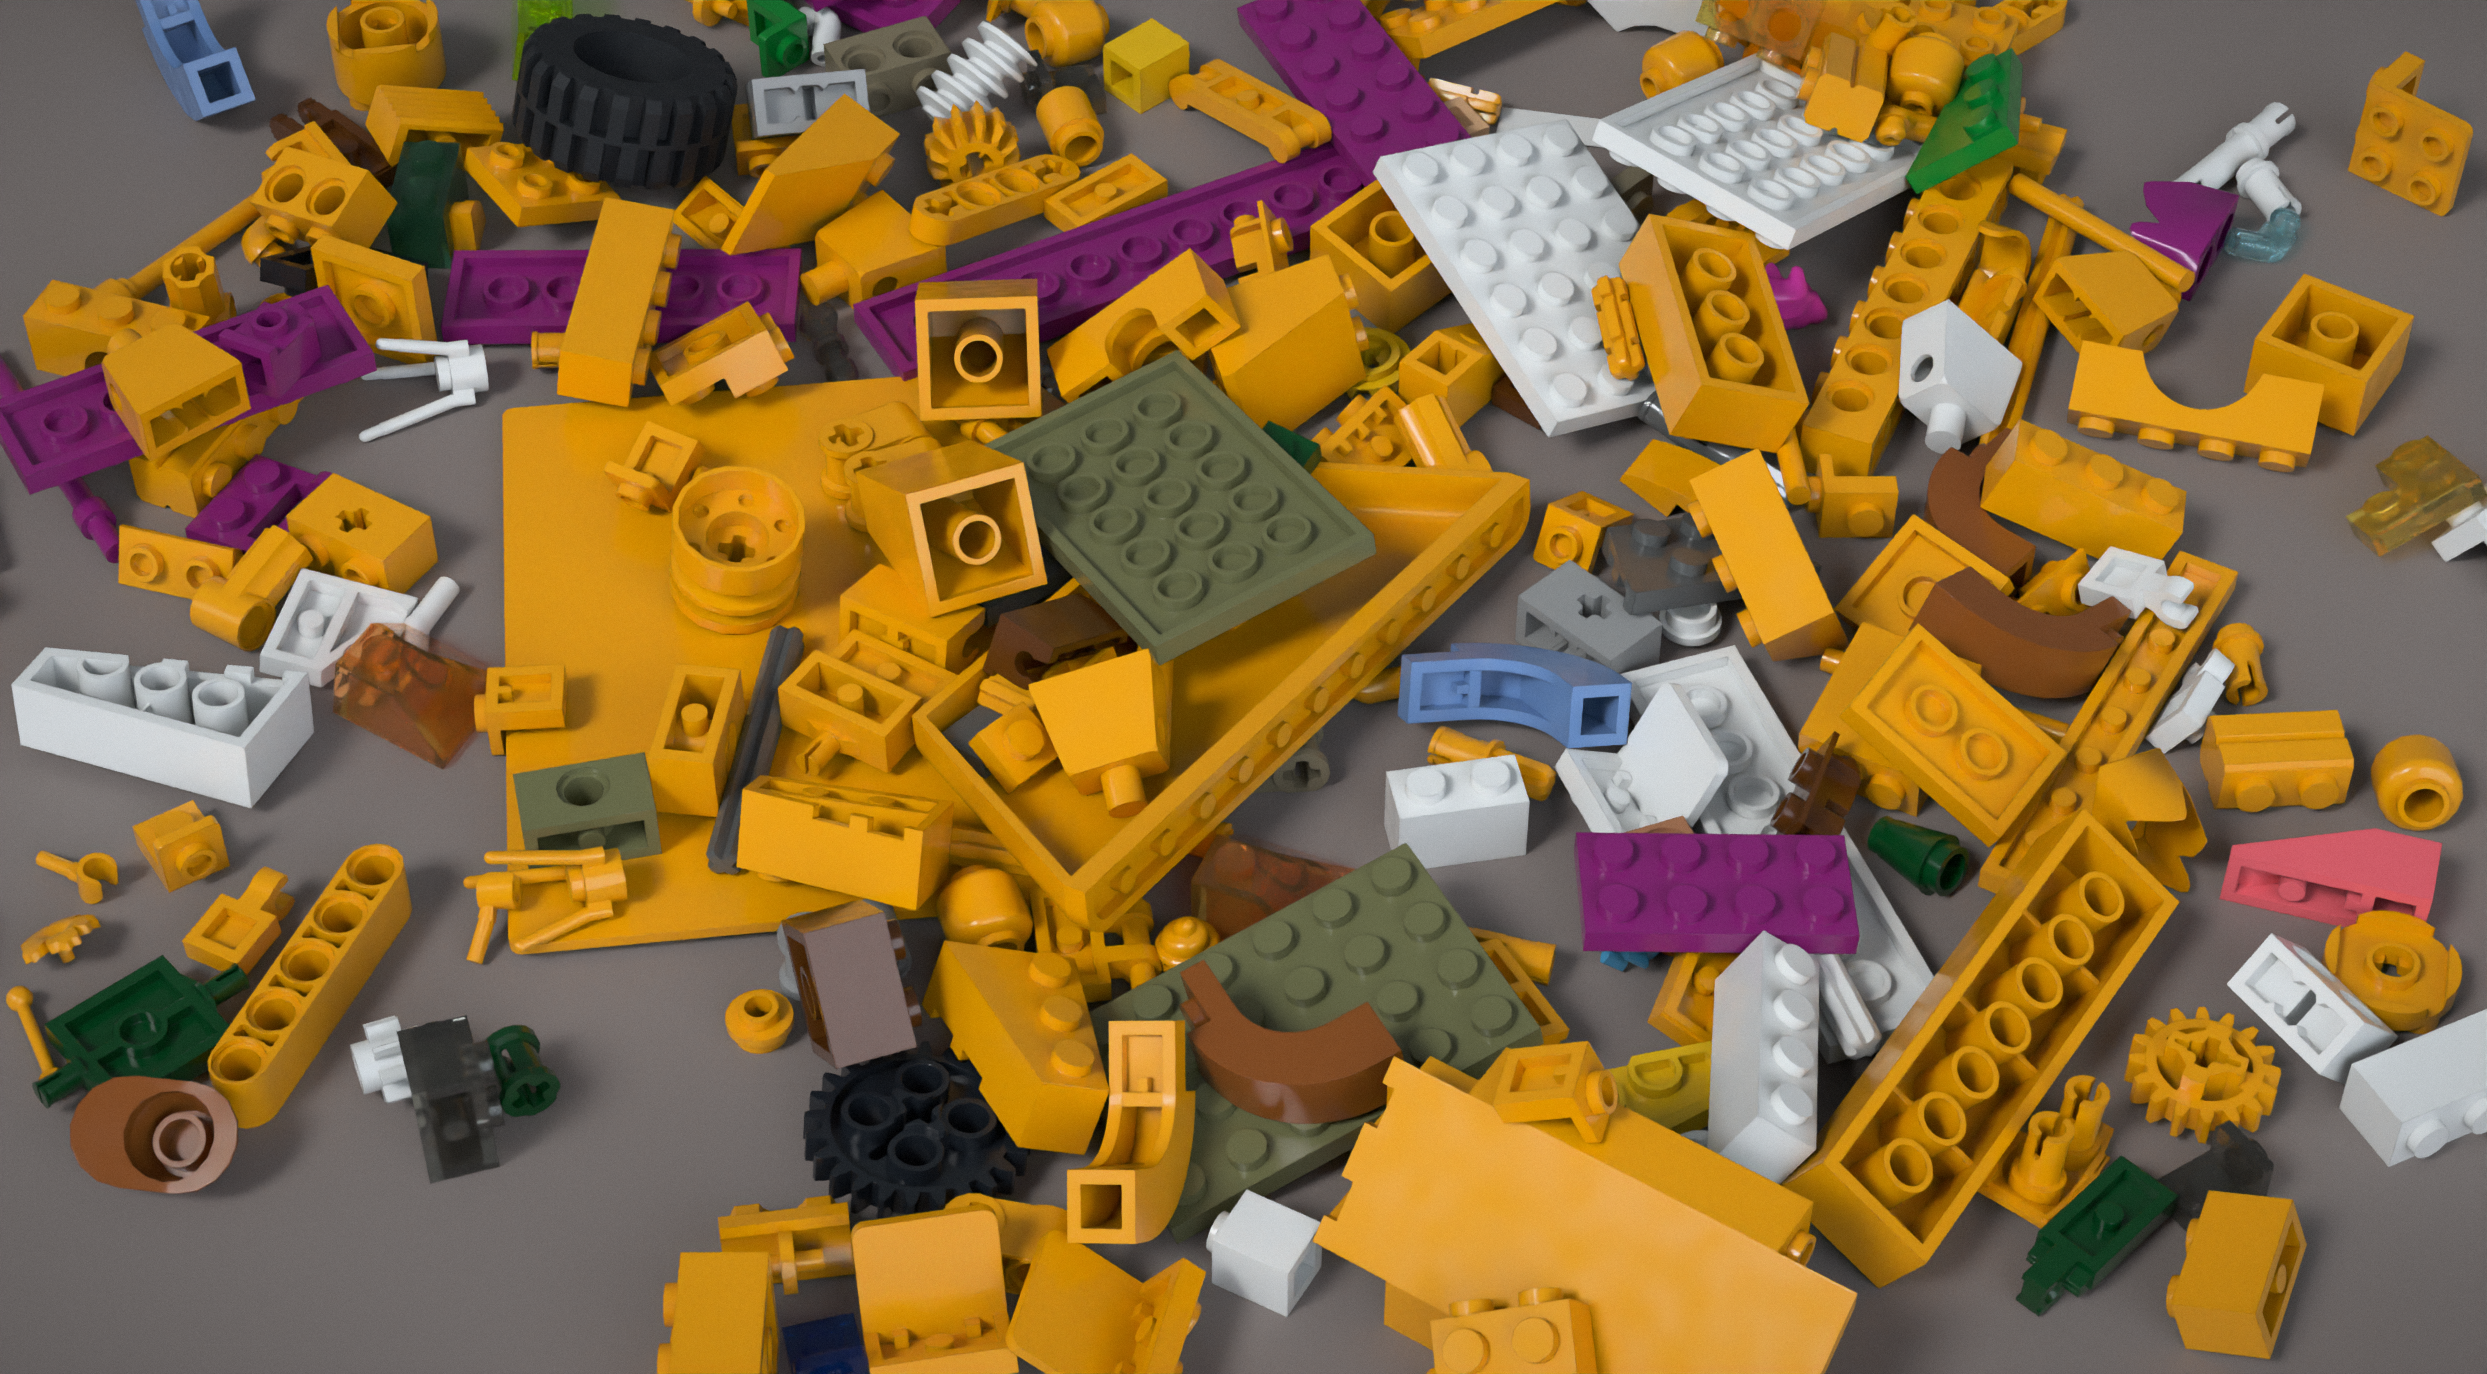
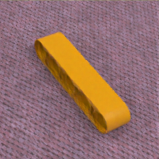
[207,843,413,1129]

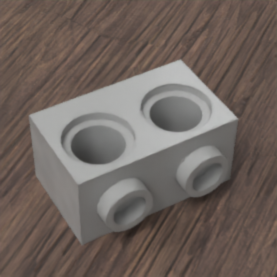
[745,69,870,140]

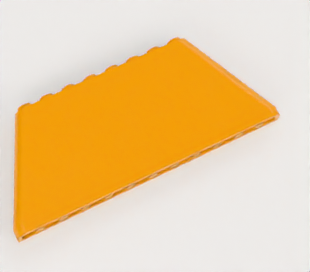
[912,462,1530,933]

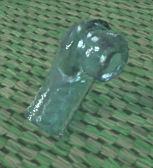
[2224,207,2302,263]

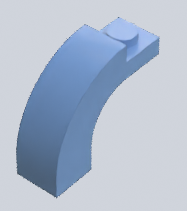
[135,0,256,121]
[1398,643,1632,748]

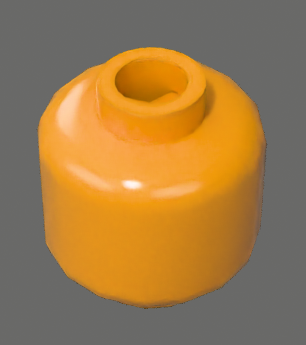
[1025,0,1110,68]
[1639,30,1724,99]
[1885,32,1964,116]
[2371,734,2463,831]
[936,865,1033,951]

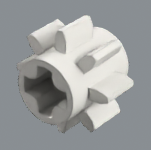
[350,1015,432,1104]

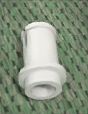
[2236,158,2302,229]

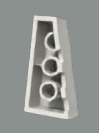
[11,647,314,809]

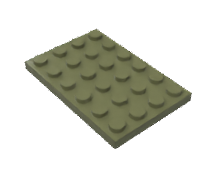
[984,350,1377,666]
[1089,843,1544,1244]

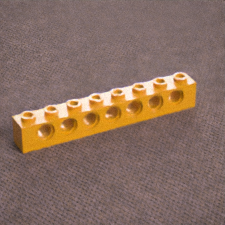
[1795,157,2014,476]

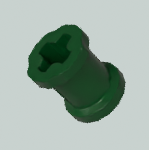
[478,1025,561,1117]

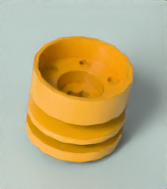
[669,466,805,634]

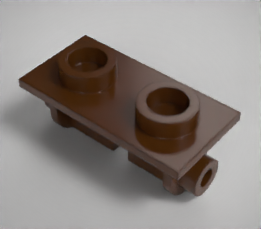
[1770,731,1863,835]

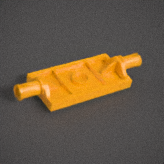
[1379,0,1587,71]

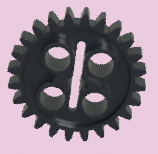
[803,1041,1031,1219]

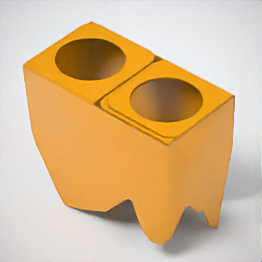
[2092,748,2207,892]

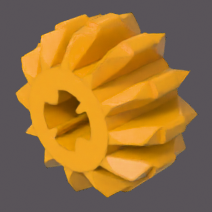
[924,100,1021,188]

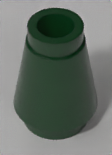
[1867,816,1969,896]

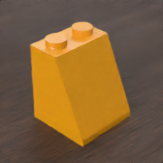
[1207,254,1370,431]
[915,279,1042,421]
[855,440,1048,617]

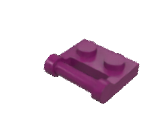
[185,454,332,555]

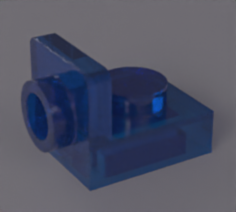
[782,1312,870,1374]

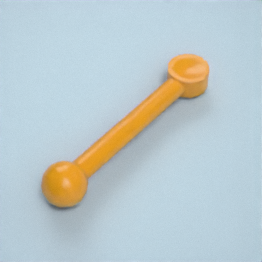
[6,986,59,1080]

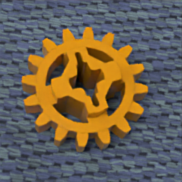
[2124,1007,2281,1144]

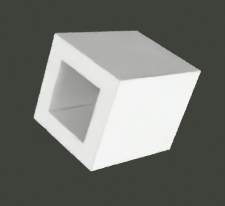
[1206,1190,1322,1317]

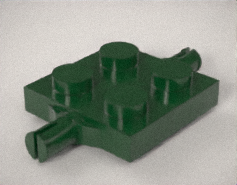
[32,955,250,1109]

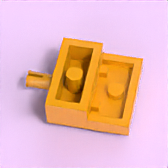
[778,628,958,777]

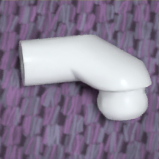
[799,7,841,67]

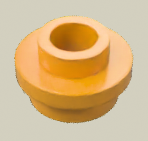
[725,989,794,1054]

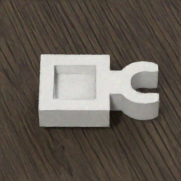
[2145,648,2235,754]

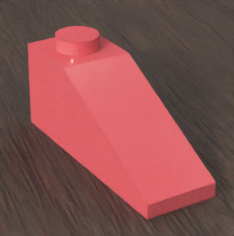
[2219,828,2442,927]

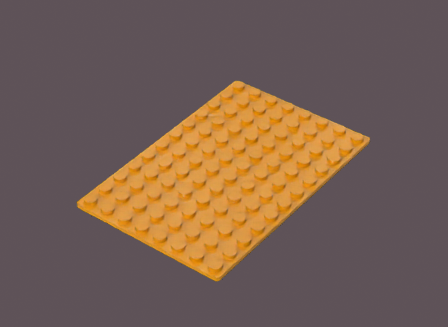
[502,376,1040,955]

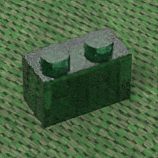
[387,140,469,269]

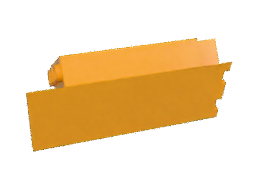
[1312,1047,1857,1374]

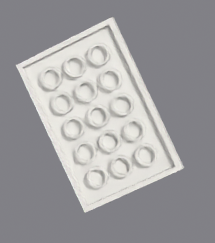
[1592,52,1923,250]
[1373,119,1656,438]

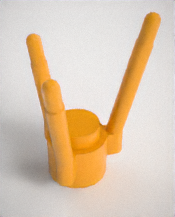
[463,846,627,953]

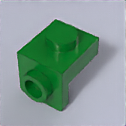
[747,0,810,78]

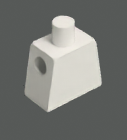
[1898,299,2022,454]

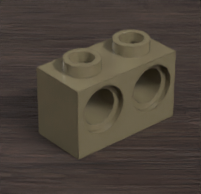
[823,16,953,118]

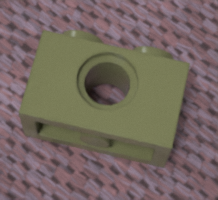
[513,752,662,869]

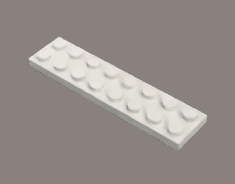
[1620,645,1934,1064]

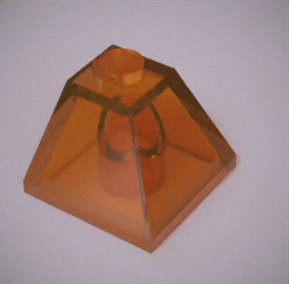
[333,623,489,770]
[1191,834,1356,941]

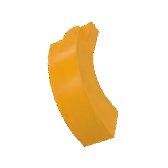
[1067,1020,1195,1244]

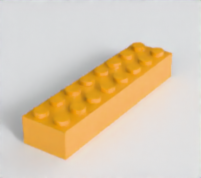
[1780,808,2179,1289]

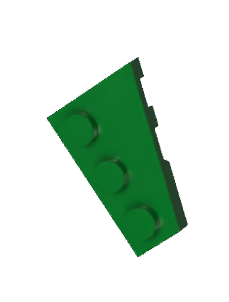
[1905,48,2023,194]

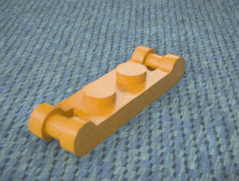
[1168,58,1332,163]

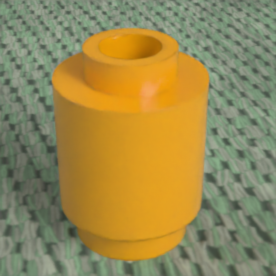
[1036,86,1104,167]

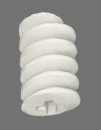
[916,21,1038,122]

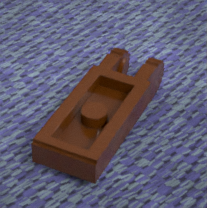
[269,97,408,189]

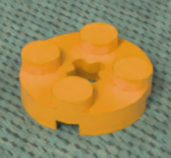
[2321,910,2462,1034]

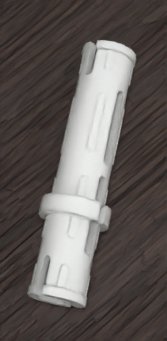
[2174,102,2296,189]

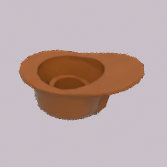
[70,1076,238,1194]

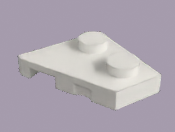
[260,568,418,688]

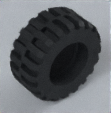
[512,14,738,189]

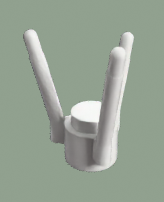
[359,338,489,442]

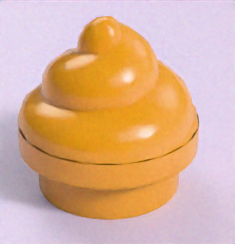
[1154,916,1221,972]

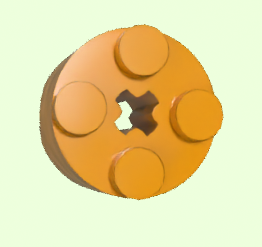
[326,0,447,111]

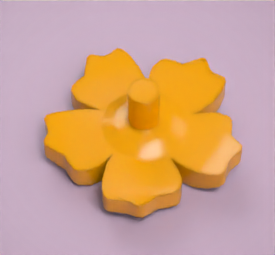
[20,914,101,965]

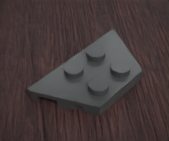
[1602,513,1822,615]

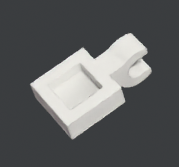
[2078,546,2199,629]

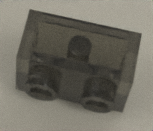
[397,1015,505,1184]

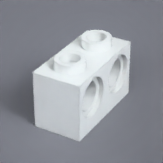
[2227,933,2399,1085]

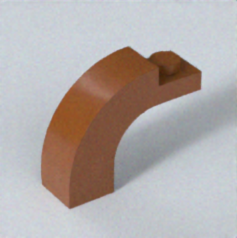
[1923,427,2036,598]
[1908,566,2132,698]
[1179,960,1404,1124]

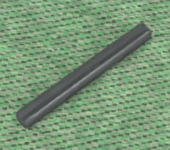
[706,625,805,875]

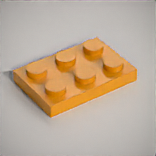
[1839,623,2067,847]

